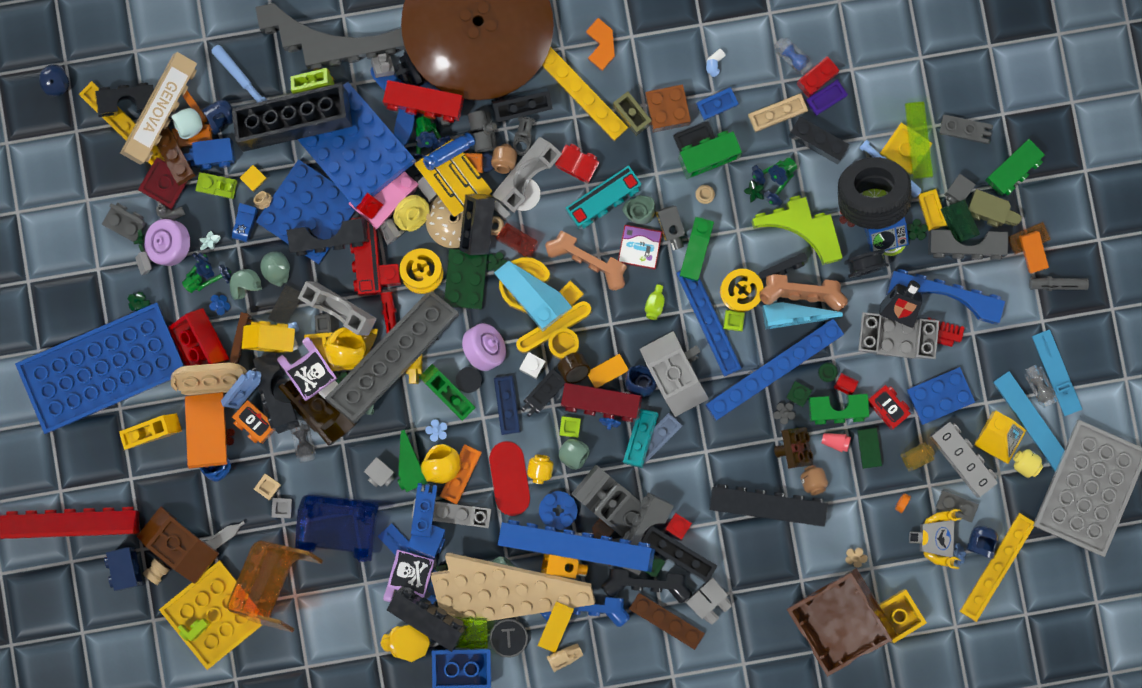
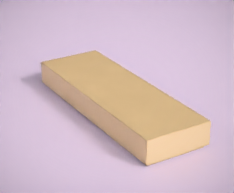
[748,93,808,133]

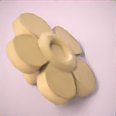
[845,548,868,567]

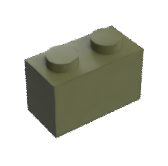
[613,91,652,136]

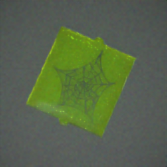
[455,616,488,649]

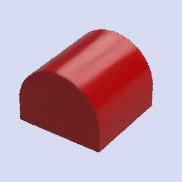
[834,373,859,395]

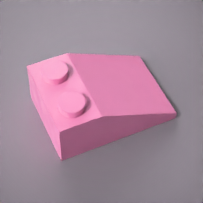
[349,171,419,229]

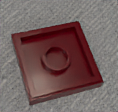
[138,157,187,209]

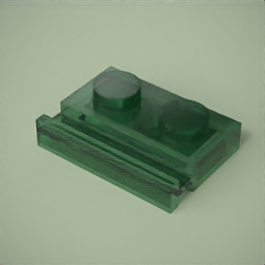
[940,199,980,242]

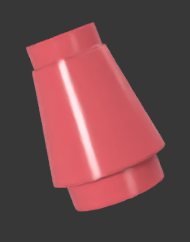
[821,433,851,452]

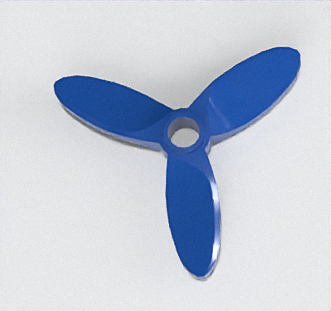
[370,67,440,147]

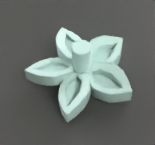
[199,231,220,251]

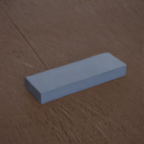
[644,413,682,464]

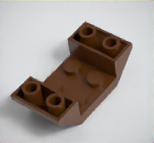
[137,506,219,584]

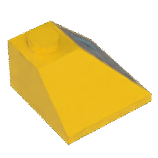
[974,411,1026,464]

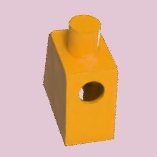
[540,554,588,579]

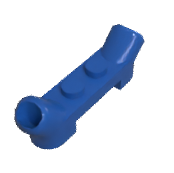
[541,597,630,627]

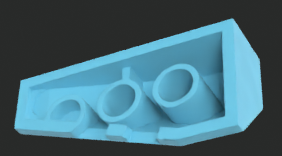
[494,261,572,332]
[762,300,843,330]

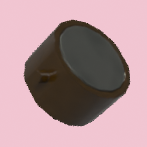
[558,353,590,384]

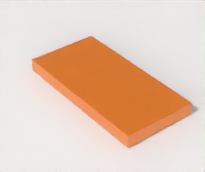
[185,392,227,469]

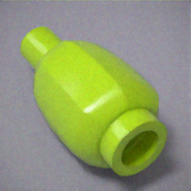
[645,284,665,320]

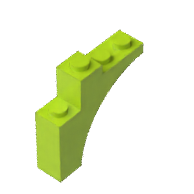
[751,195,843,265]

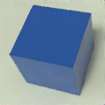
[407,525,445,560]

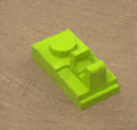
[195,172,238,199]

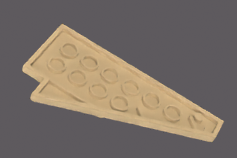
[431,553,595,625]

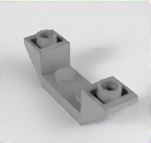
[412,498,491,528]

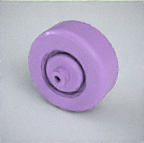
[144,219,190,266]
[462,323,506,371]

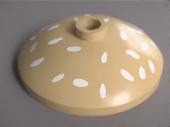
[426,196,463,249]

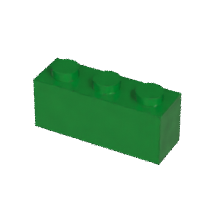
[985,139,1045,197]

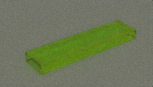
[904,101,933,179]

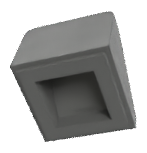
[315,313,339,334]

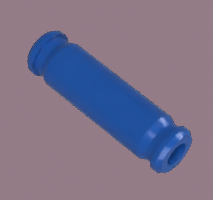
[423,133,475,171]

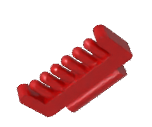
[927,318,964,347]

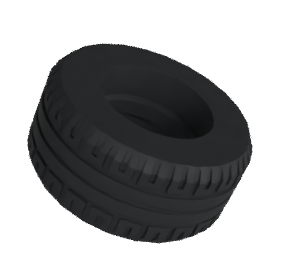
[838,157,911,229]

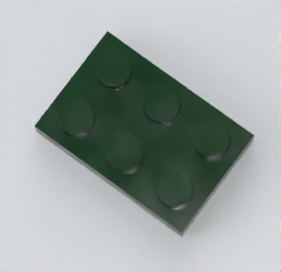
[444,249,487,310]

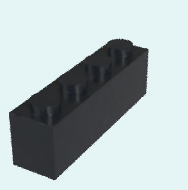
[641,526,717,583]
[386,586,468,652]

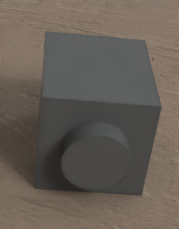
[944,174,976,206]

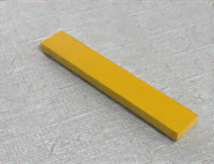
[79,81,165,165]
[959,513,1034,622]

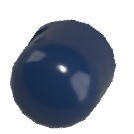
[202,100,233,135]
[966,526,998,559]

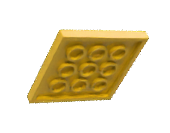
[159,560,269,670]

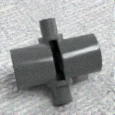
[467,111,498,152]

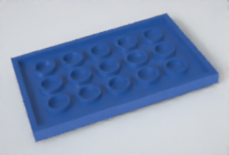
[297,82,416,210]

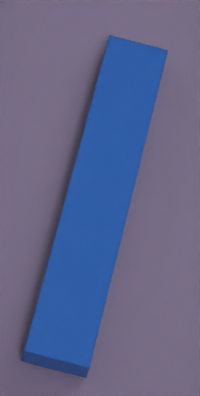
[676,271,742,377]

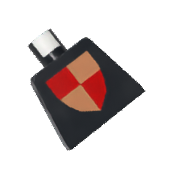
[880,280,922,328]

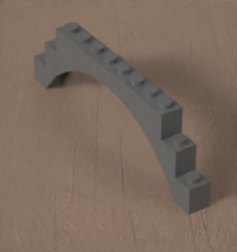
[255,3,406,71]

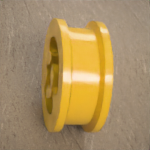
[400,248,444,294]
[720,269,764,312]

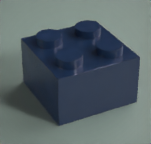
[104,547,144,591]

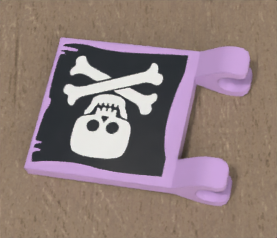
[277,337,337,401]
[383,550,435,602]

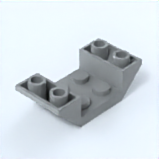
[858,312,939,359]
[640,331,709,417]

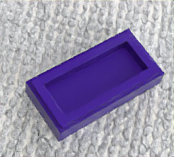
[806,79,848,116]

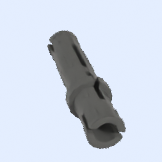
[1029,276,1089,291]

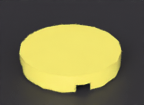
[393,195,430,232]

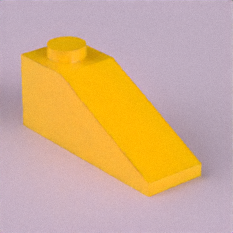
[119,413,182,450]

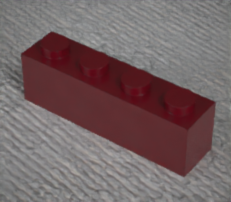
[561,383,642,423]

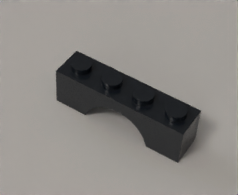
[286,218,369,256]
[252,352,300,434]

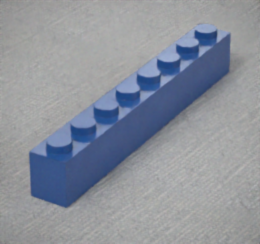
[705,319,844,422]
[498,520,655,572]

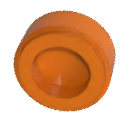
[895,493,911,513]

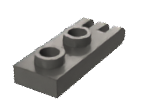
[939,114,993,144]

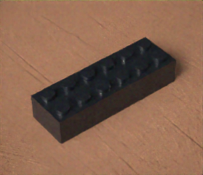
[232,83,353,152]

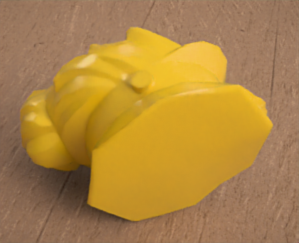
[380,624,430,662]

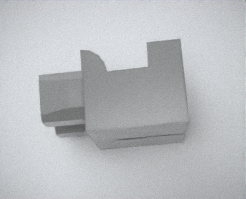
[685,578,732,625]

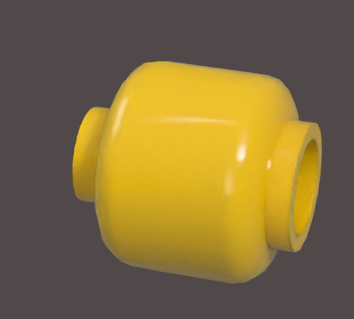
[527,454,554,484]

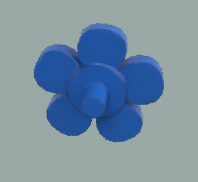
[209,295,230,315]
[599,418,621,430]

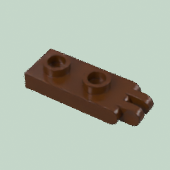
[230,312,253,364]

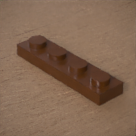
[157,126,195,186]
[629,593,705,650]

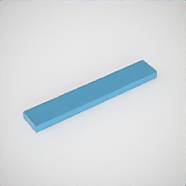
[993,371,1064,471]

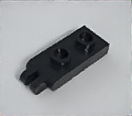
[521,369,566,417]

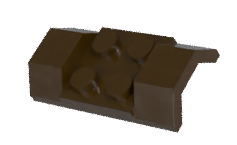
[279,380,357,446]

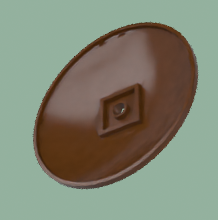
[401,0,554,100]

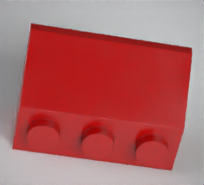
[168,308,229,366]

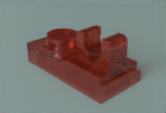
[496,223,538,257]

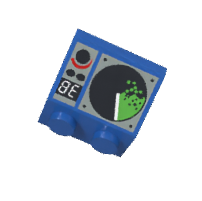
[864,218,909,252]

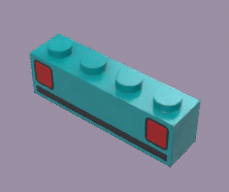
[565,165,642,229]

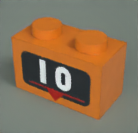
[232,400,275,444]

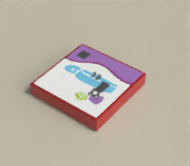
[618,225,662,270]

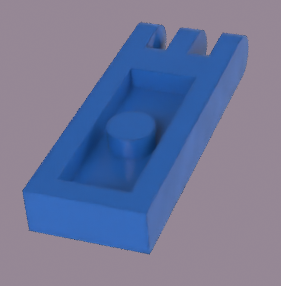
[411,483,437,538]

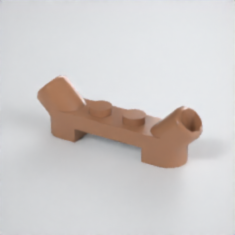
[545,231,627,291]
[759,274,848,312]

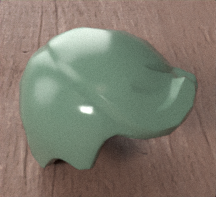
[622,195,656,225]
[260,251,290,287]

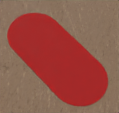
[489,441,530,516]

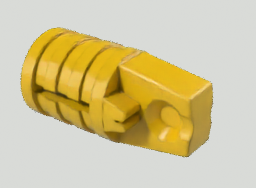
[406,354,423,384]

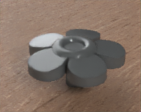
[773,403,795,424]

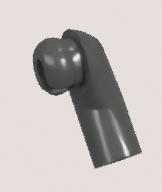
[156,204,186,220]

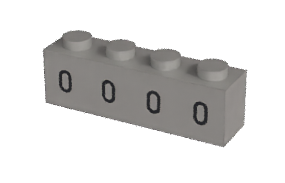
[929,422,998,498]

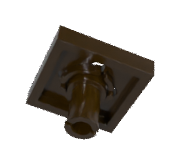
[774,427,813,469]

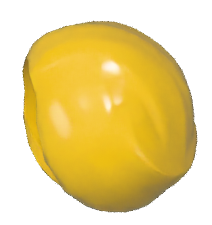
[324,327,366,368]
[421,444,460,484]

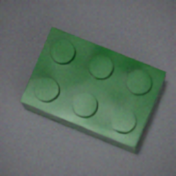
[678,130,742,179]

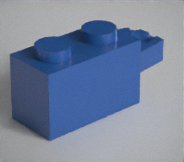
[184,138,235,170]

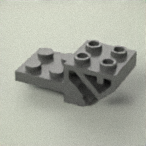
[571,465,641,538]

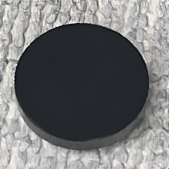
[456,367,482,393]

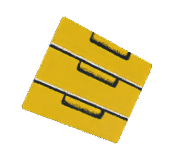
[415,139,492,217]

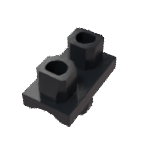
[395,52,426,86]

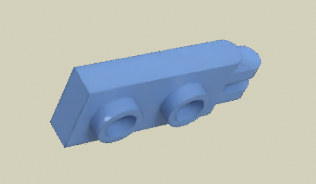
[221,370,261,409]

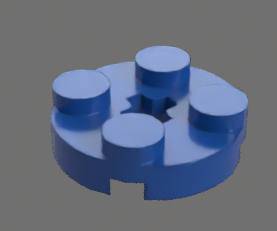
[539,491,578,530]

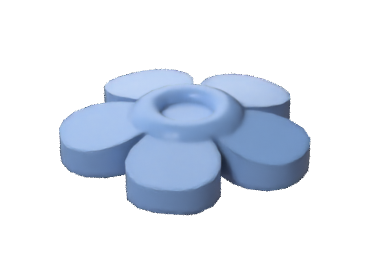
[425,419,447,442]

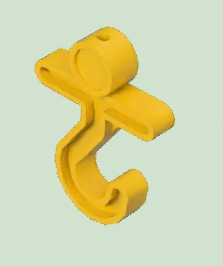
[499,257,591,360]

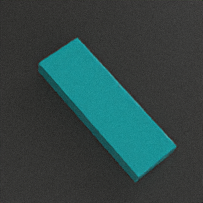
[623,408,659,468]

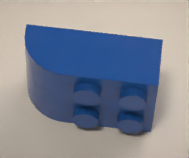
[432,649,491,688]

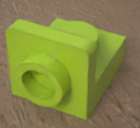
[177,619,210,641]

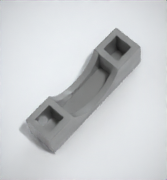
[491,137,562,213]
[298,281,377,335]

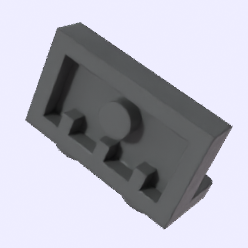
[102,203,147,242]

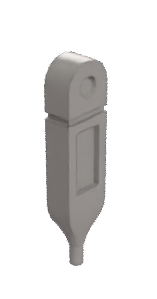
[205,521,245,550]

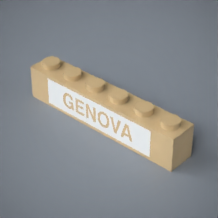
[120,52,197,164]

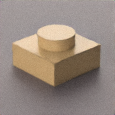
[254,474,281,500]

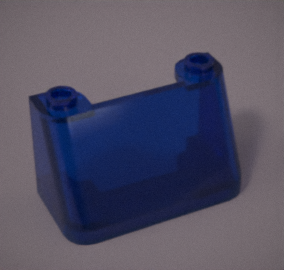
[295,495,379,562]

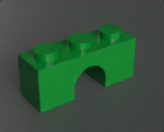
[808,394,869,425]

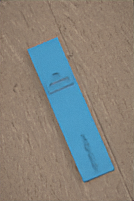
[1032,330,1082,416]

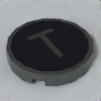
[489,619,528,658]

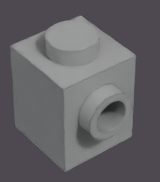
[364,457,395,488]

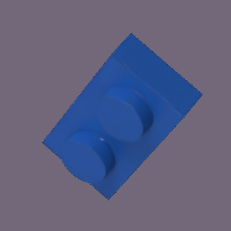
[696,87,739,121]

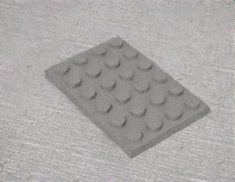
[1033,420,1142,557]

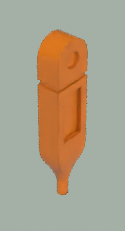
[183,91,208,124]

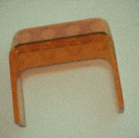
[227,541,323,632]

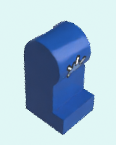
[232,203,259,242]

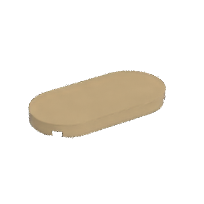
[171,363,247,396]

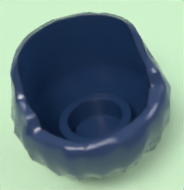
[625,365,657,397]

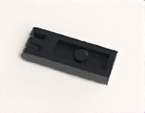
[758,252,807,281]

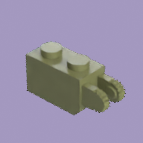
[965,189,1022,227]

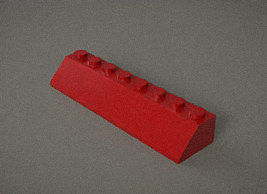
[0,507,140,539]

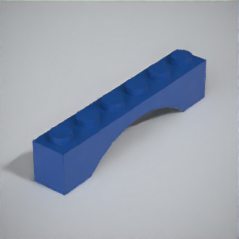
[886,269,1005,325]

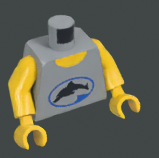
[909,509,962,569]

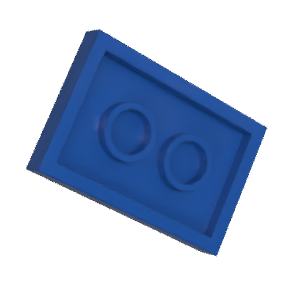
[906,367,975,425]

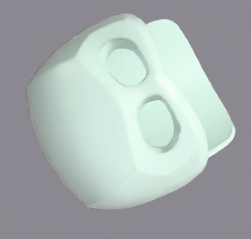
[171,108,203,139]

